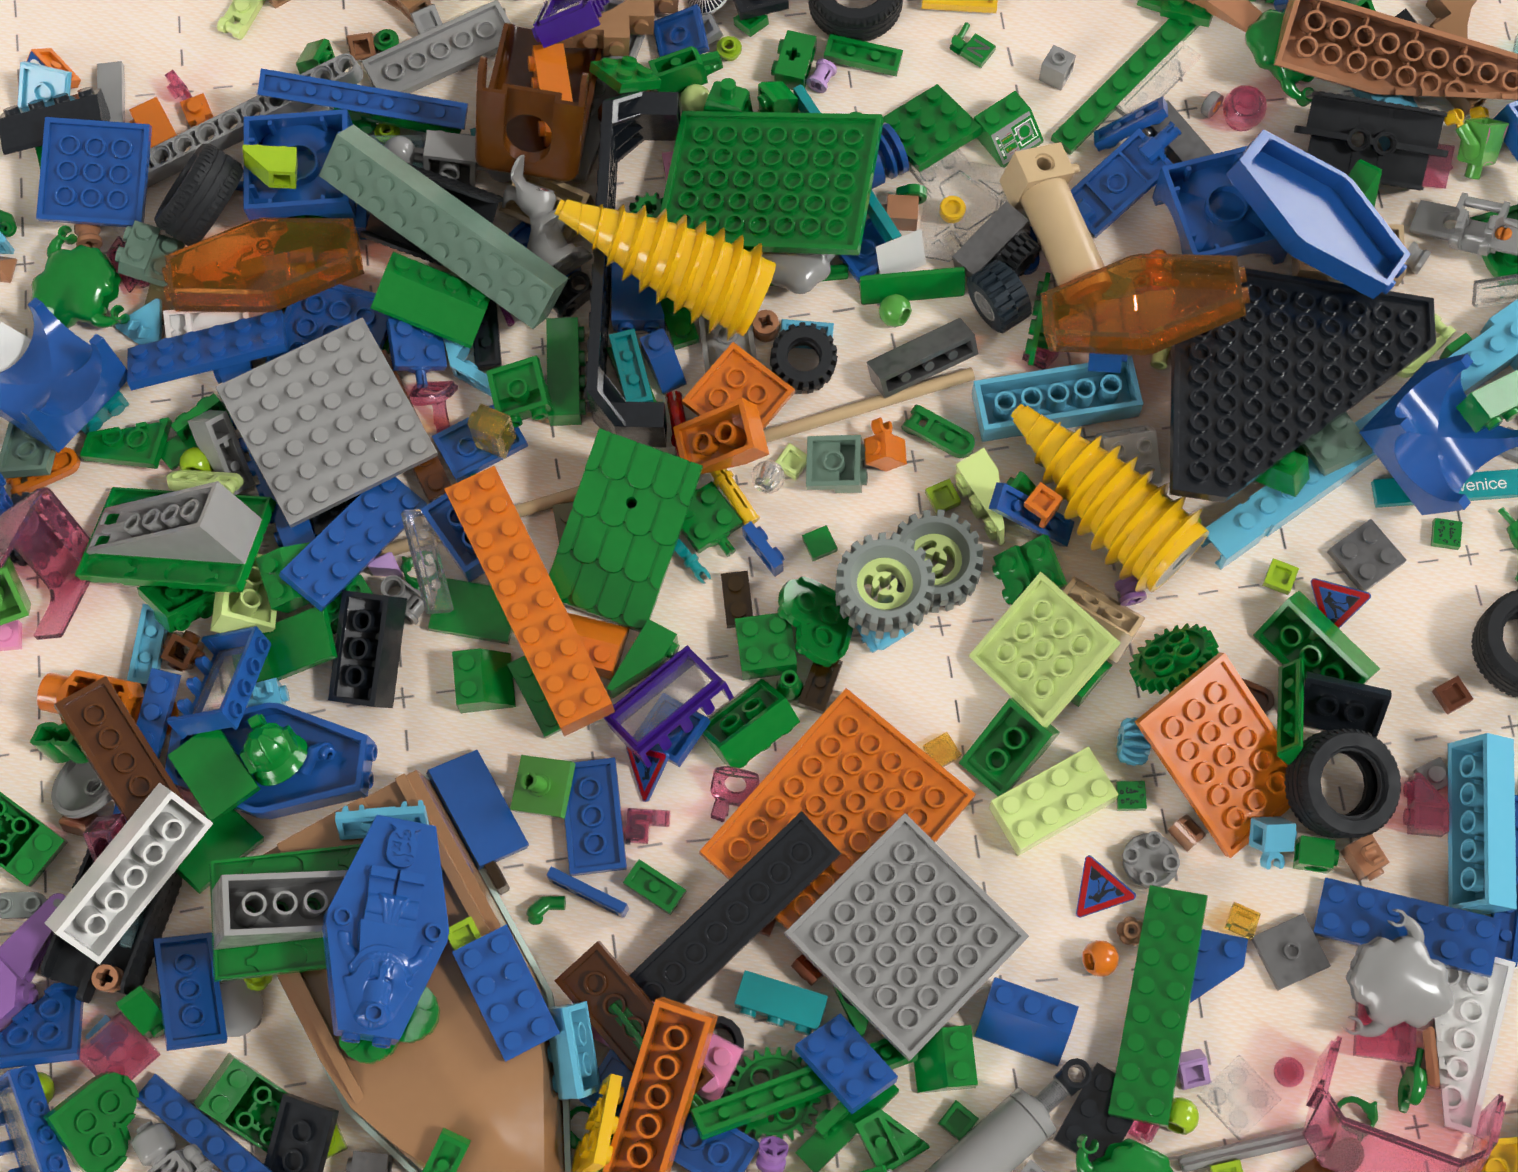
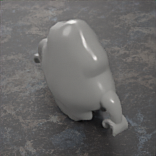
[762,252,835,294]
[1343,909,1454,1037]

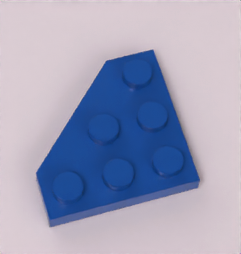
[1190,929,1248,1003]
[0,982,84,1069]

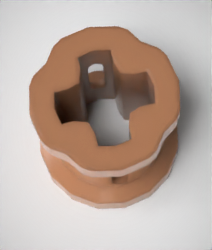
[91,964,124,993]

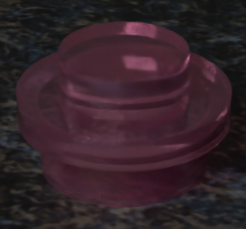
[1274,1057,1304,1087]

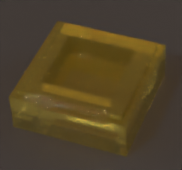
[923,732,962,767]
[1224,902,1261,940]

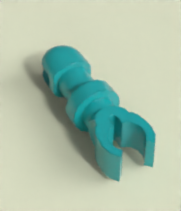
[675,538,711,584]

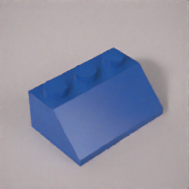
[974,977,1079,1067]

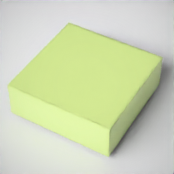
[774,443,807,481]

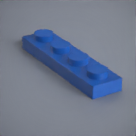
[989,482,1075,547]

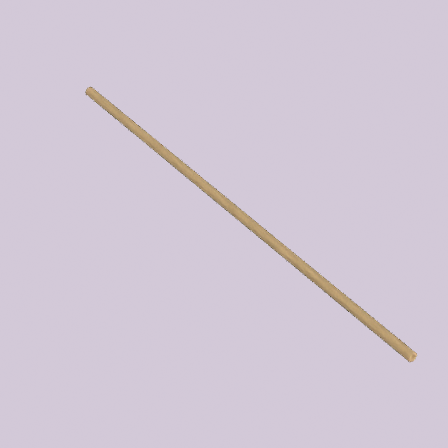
[376,367,975,558]

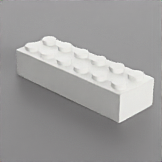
[45,783,213,965]

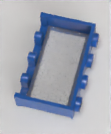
[166,626,272,739]
[0,1065,71,1172]

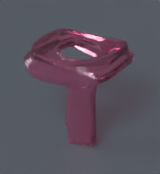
[409,381,458,433]
[710,766,760,822]

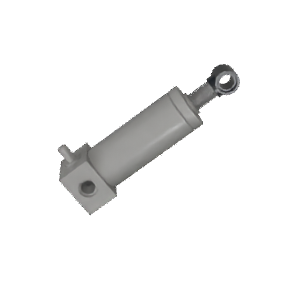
[887,1058,1092,1172]

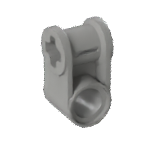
[380,575,434,625]

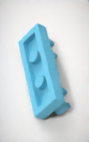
[335,800,429,840]

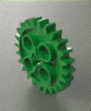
[1129,623,1219,695]
[726,1047,821,1142]

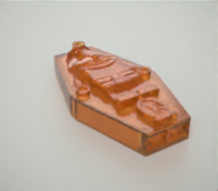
[162,218,364,312]
[1041,253,1250,355]

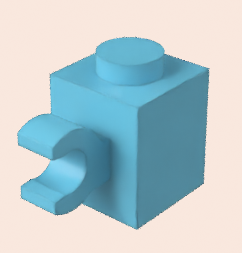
[247,678,290,707]
[1249,816,1297,870]

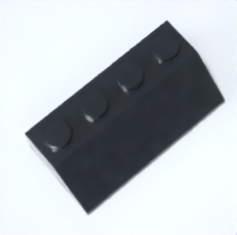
[0,87,111,155]
[328,590,407,708]

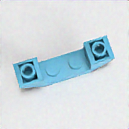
[444,338,492,397]

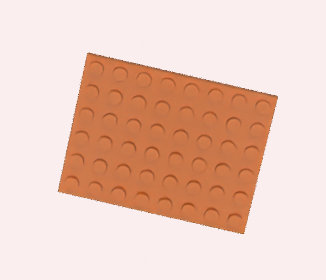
[699,688,976,930]

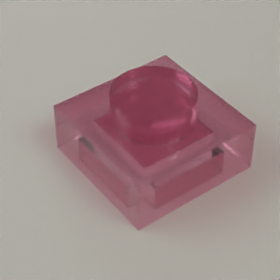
[165,69,192,101]
[1022,347,1059,370]

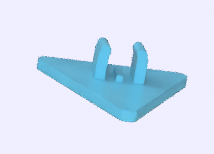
[115,298,162,344]

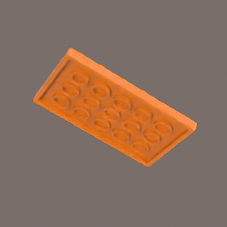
[1134,652,1291,858]

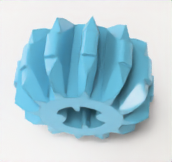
[1116,717,1151,766]

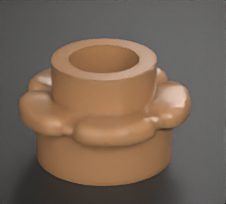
[1117,917,1143,945]

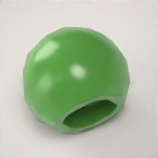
[879,294,912,328]

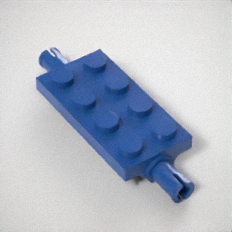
[1070,121,1182,238]

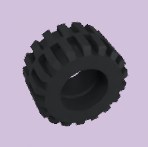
[770,322,838,394]

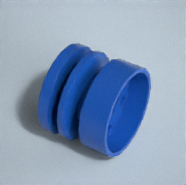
[871,122,909,189]

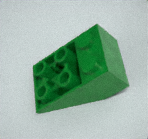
[0,792,68,887]
[194,1053,288,1153]

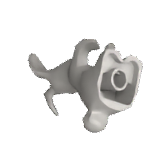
[502,155,594,276]

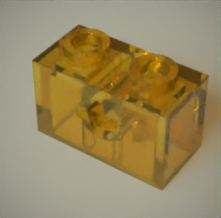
[468,404,516,459]

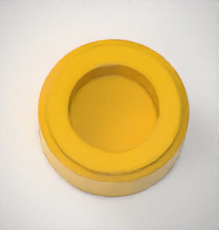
[939,196,966,223]

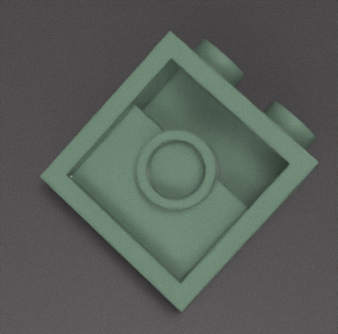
[115,220,186,289]
[806,435,868,493]

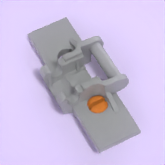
[1409,192,1518,256]

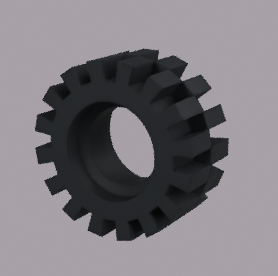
[996,232,1041,277]

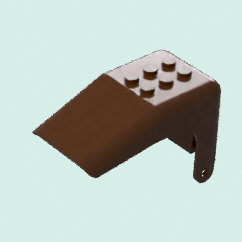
[475,23,603,182]

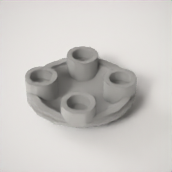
[1122,831,1180,888]
[220,979,264,1037]

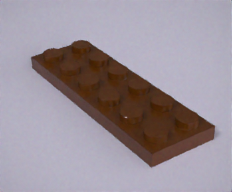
[54,676,185,821]
[554,941,715,1094]

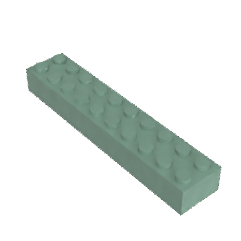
[319,125,569,329]

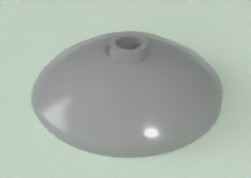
[51,760,112,818]

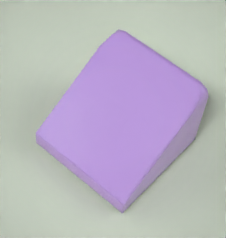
[368,552,404,577]
[1178,1049,1211,1090]

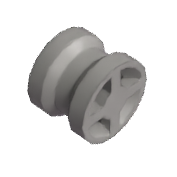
[1406,241,1432,275]

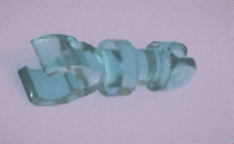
[119,904,149,949]

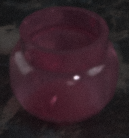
[1223,85,1267,132]

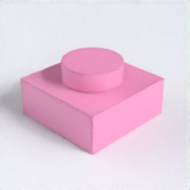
[0,620,22,651]

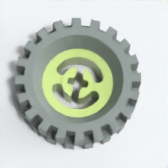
[889,509,984,613]
[835,532,935,639]

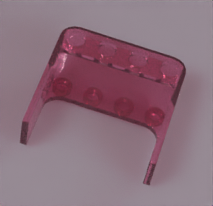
[0,487,90,640]

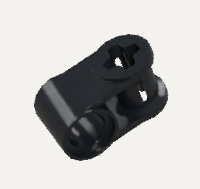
[553,271,592,318]

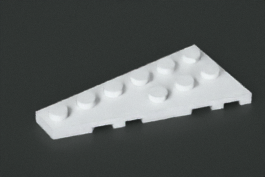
[1434,957,1516,1136]

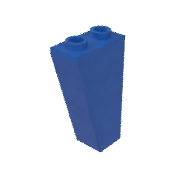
[611,262,666,333]

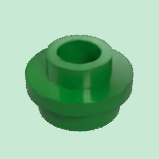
[374,29,399,52]

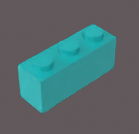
[734,970,828,1035]

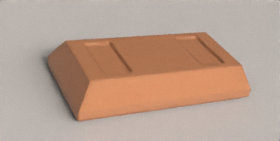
[1422,1027,1441,1090]

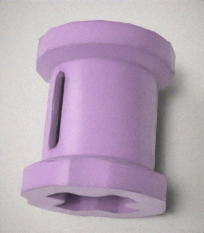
[806,58,837,93]

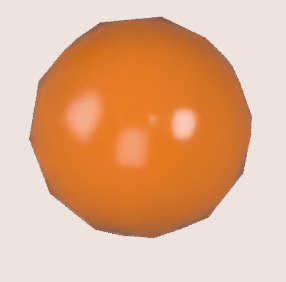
[1082,940,1119,977]

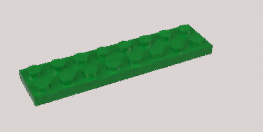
[1108,885,1208,1127]

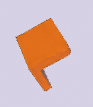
[1023,482,1063,529]

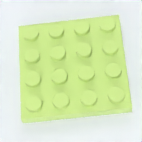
[968,572,1121,727]

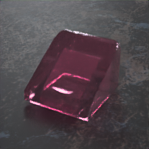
[1128,1121,1160,1144]

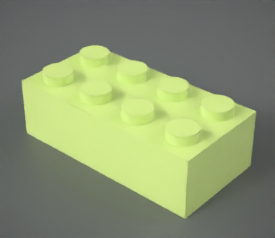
[989,746,1119,856]

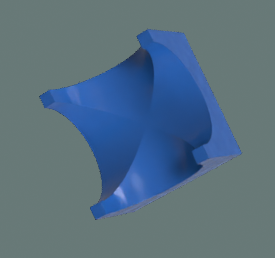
[243,109,357,239]
[1152,146,1288,265]
[0,298,127,453]
[1359,353,1518,515]

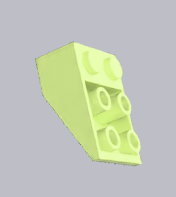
[954,448,1005,546]

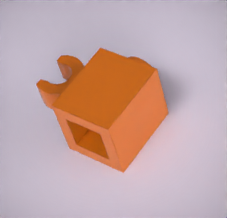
[864,417,907,472]

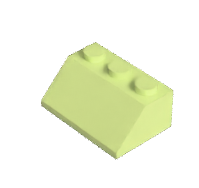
[211,553,277,633]

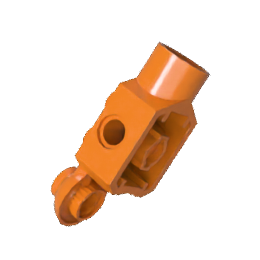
[37,670,179,736]

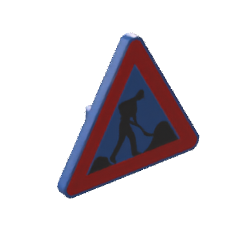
[1310,578,1371,628]
[626,746,669,802]
[1076,855,1136,918]

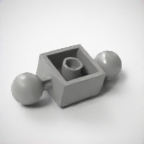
[384,130,511,187]

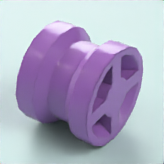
[1114,576,1147,606]
[756,1136,789,1172]

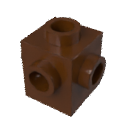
[160,630,205,672]

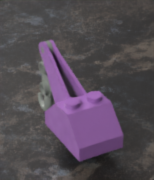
[0,892,66,1033]

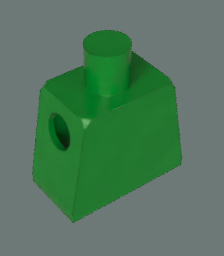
[703,78,753,112]

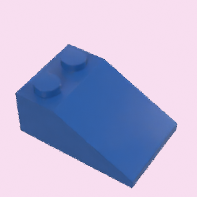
[420,493,484,582]

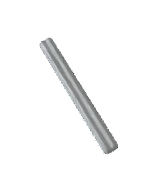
[1178,1124,1324,1172]

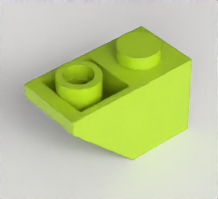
[242,144,298,189]

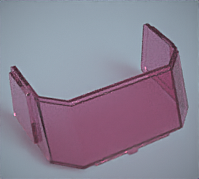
[1302,1036,1506,1172]

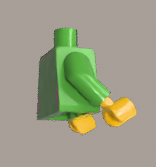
[1444,106,1509,180]

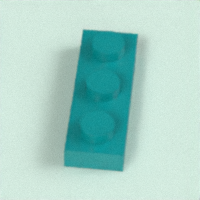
[609,329,654,402]

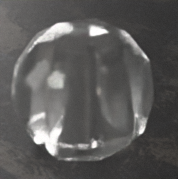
[751,460,785,494]

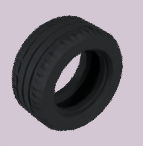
[808,0,903,41]
[154,144,244,246]
[1471,589,1518,697]
[1284,729,1401,838]

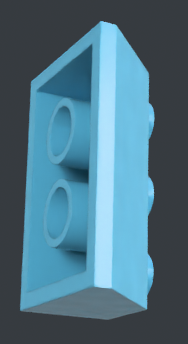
[547,1001,601,1100]

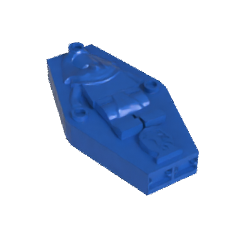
[1226,129,1411,299]
[165,703,378,819]
[322,815,449,1048]

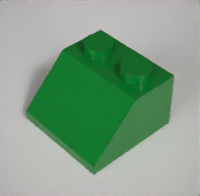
[256,542,310,613]
[452,648,516,714]
[914,1025,978,1094]

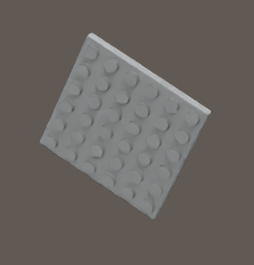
[216,317,438,528]
[784,813,1029,1061]

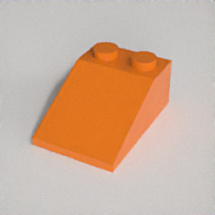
[673,398,769,474]

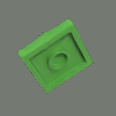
[510,755,576,819]

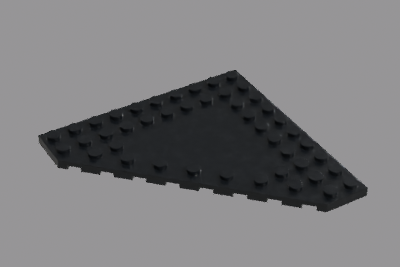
[1169,257,1436,503]

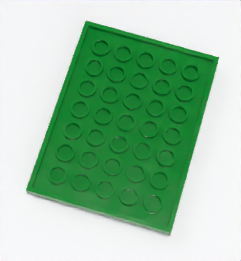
[660,111,884,255]

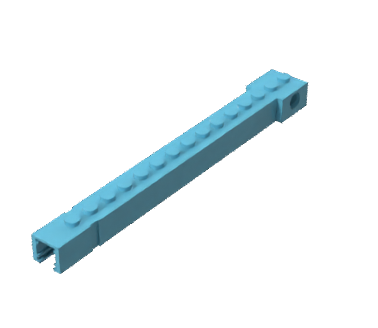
[1201,299,1518,570]

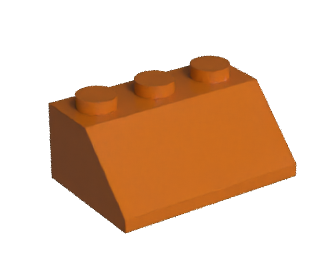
[568,613,630,680]

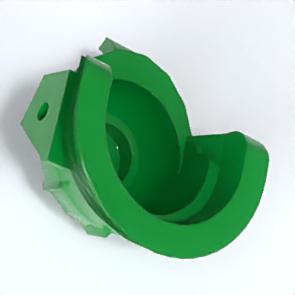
[240,714,308,786]

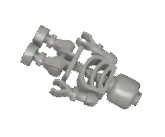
[131,1121,218,1172]

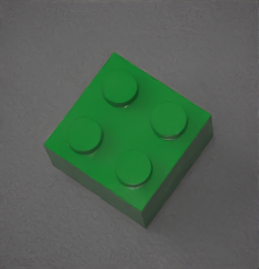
[735,613,797,680]

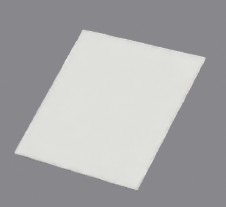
[876,229,926,274]

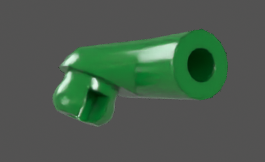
[0,210,17,237]
[526,896,566,925]

